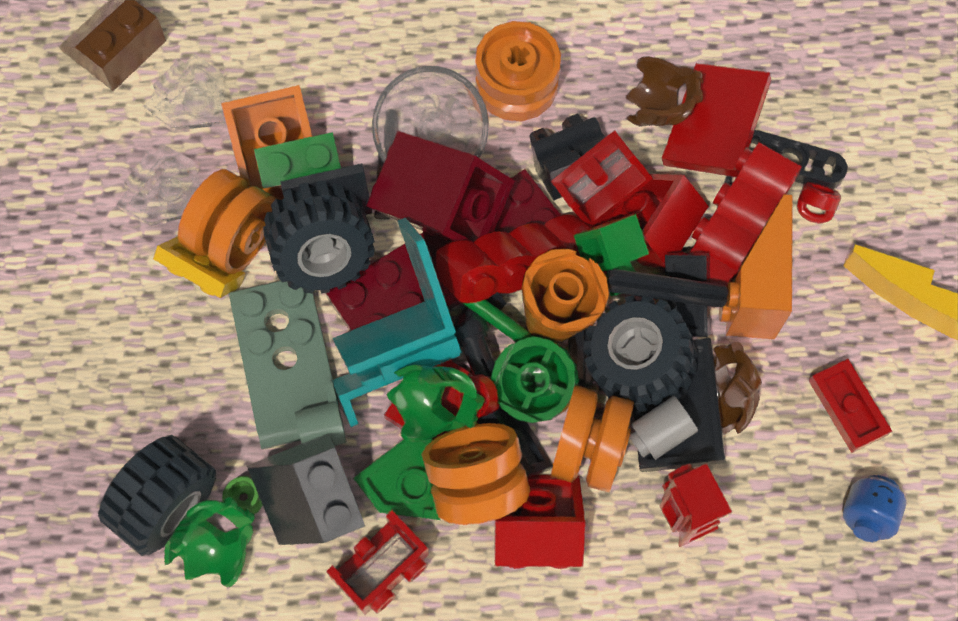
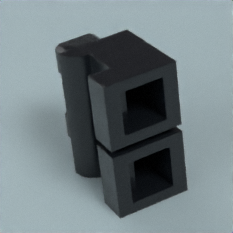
[529,113,620,201]

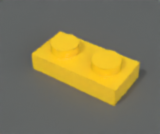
[153,236,246,298]

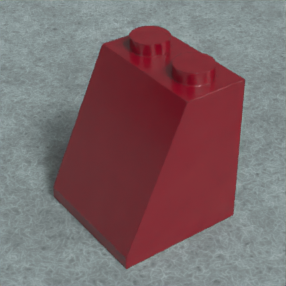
[366,131,515,243]

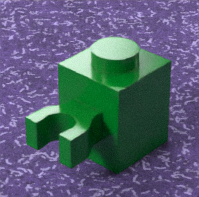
[574,214,649,296]

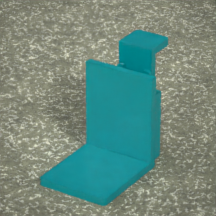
[331,218,461,427]

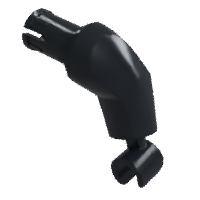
[454,292,515,377]

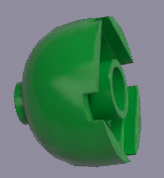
[491,337,579,423]

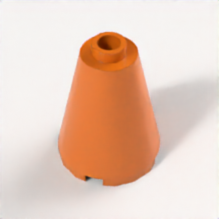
[522,249,609,344]

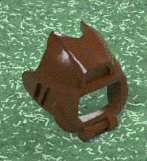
[625,56,703,127]
[713,342,762,435]

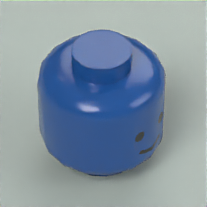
[843,475,907,542]

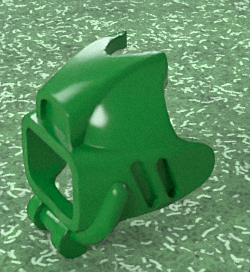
[387,365,485,442]
[164,497,255,587]

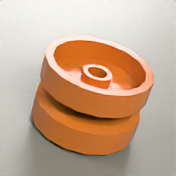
[475,21,561,121]
[178,168,277,274]
[550,385,634,493]
[422,423,530,525]

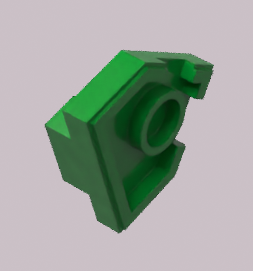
[353,438,441,520]

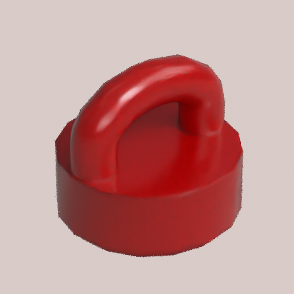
[797,182,842,224]
[455,374,500,418]

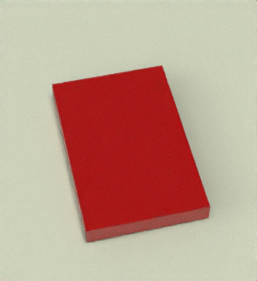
[661,63,771,177]

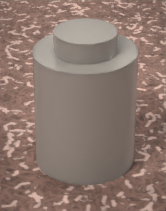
[629,395,698,460]

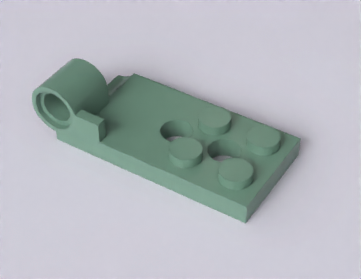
[229,281,347,450]

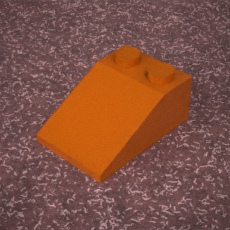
[221,85,312,200]
[719,194,792,340]

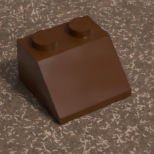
[59,0,166,91]

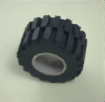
[263,181,375,294]
[583,295,698,412]
[98,435,217,556]

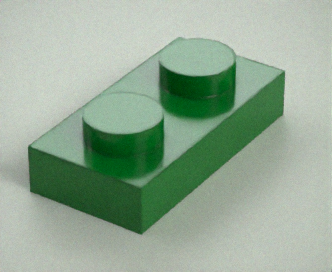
[254,132,341,189]

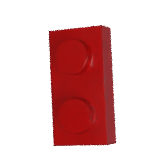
[809,359,892,453]

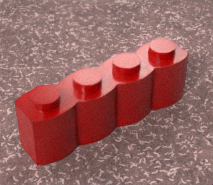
[681,142,802,309]
[436,215,590,303]

